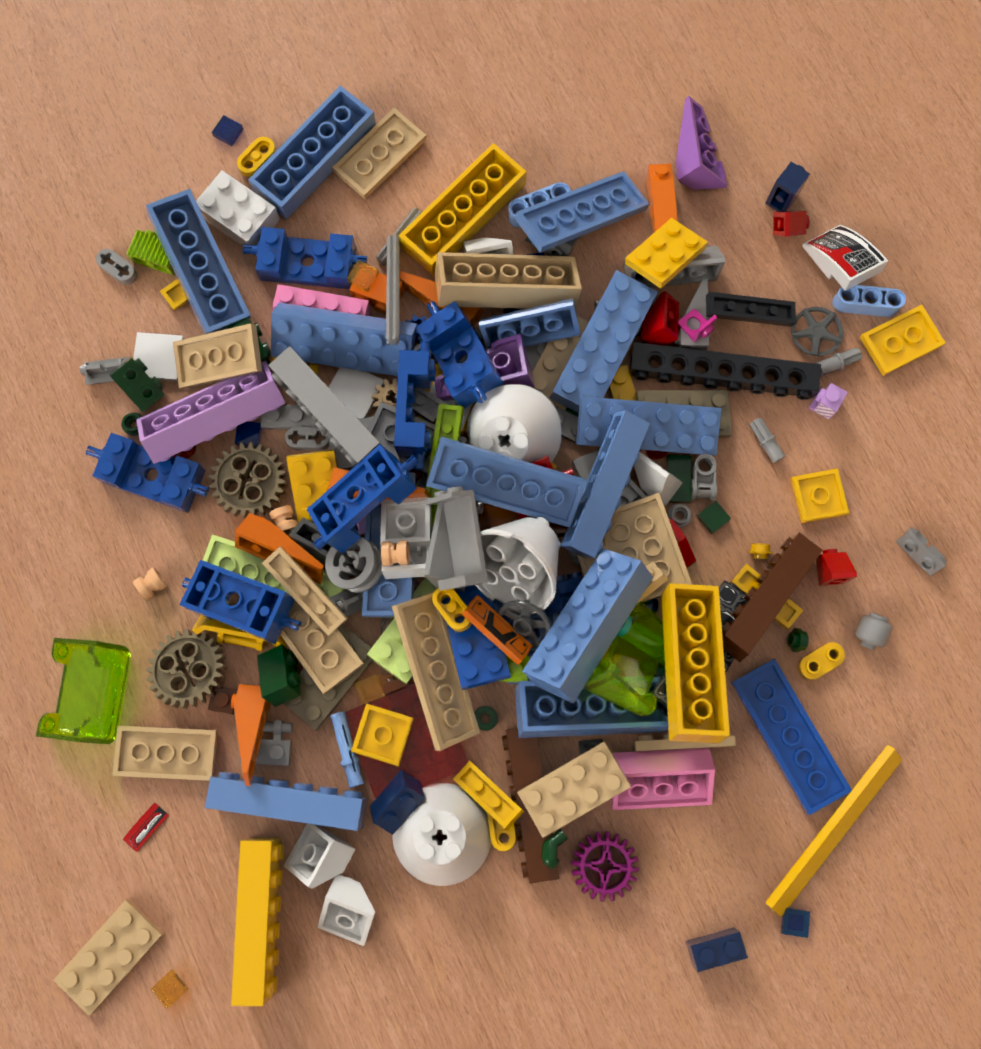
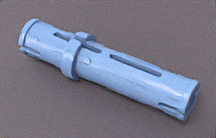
[330,711,364,788]

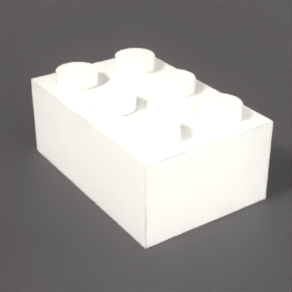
[196,170,280,246]

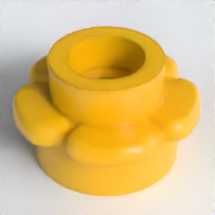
[748,543,773,559]

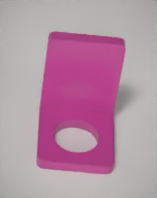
[678,309,717,342]

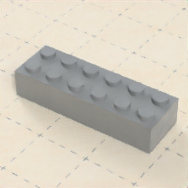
[268,346,381,467]

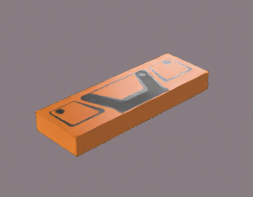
[462,595,533,665]

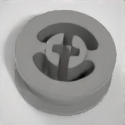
[325,537,382,593]

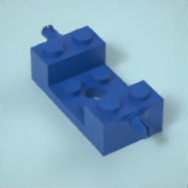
[243,227,368,289]
[416,301,504,409]
[394,341,436,471]
[86,433,209,513]
[307,444,420,553]
[179,560,301,645]

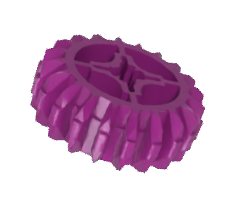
[571,831,639,902]

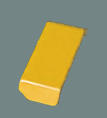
[192,615,287,651]

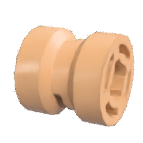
[269,505,298,535]
[381,540,410,566]
[133,567,168,601]

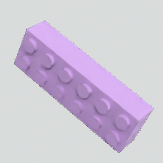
[136,361,286,464]

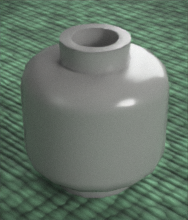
[855,612,892,650]

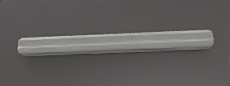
[386,235,400,345]

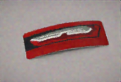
[123,803,168,852]

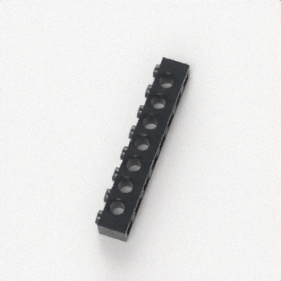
[629,342,821,400]

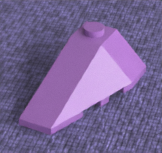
[676,96,727,190]
[435,334,535,401]

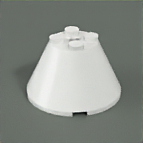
[467,384,562,462]
[476,517,561,614]
[392,783,491,886]

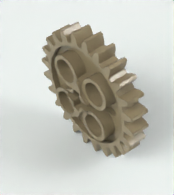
[209,442,287,519]
[146,629,227,709]

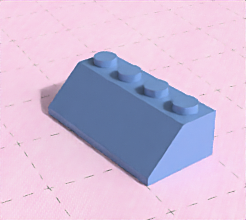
[479,298,581,349]

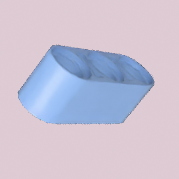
[508,182,571,227]
[832,285,906,317]

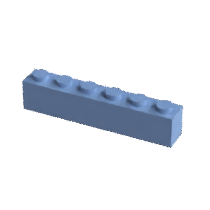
[561,410,650,558]

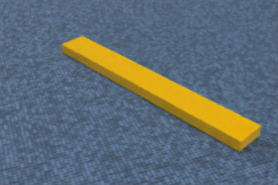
[766,745,902,917]

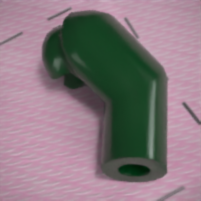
[541,829,568,869]

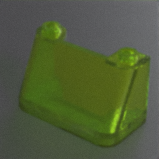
[583,601,665,716]
[36,638,131,744]

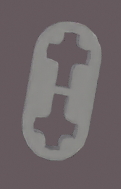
[96,249,137,285]
[285,427,329,451]

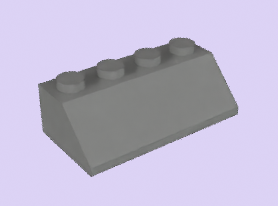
[623,245,725,288]
[424,490,484,592]

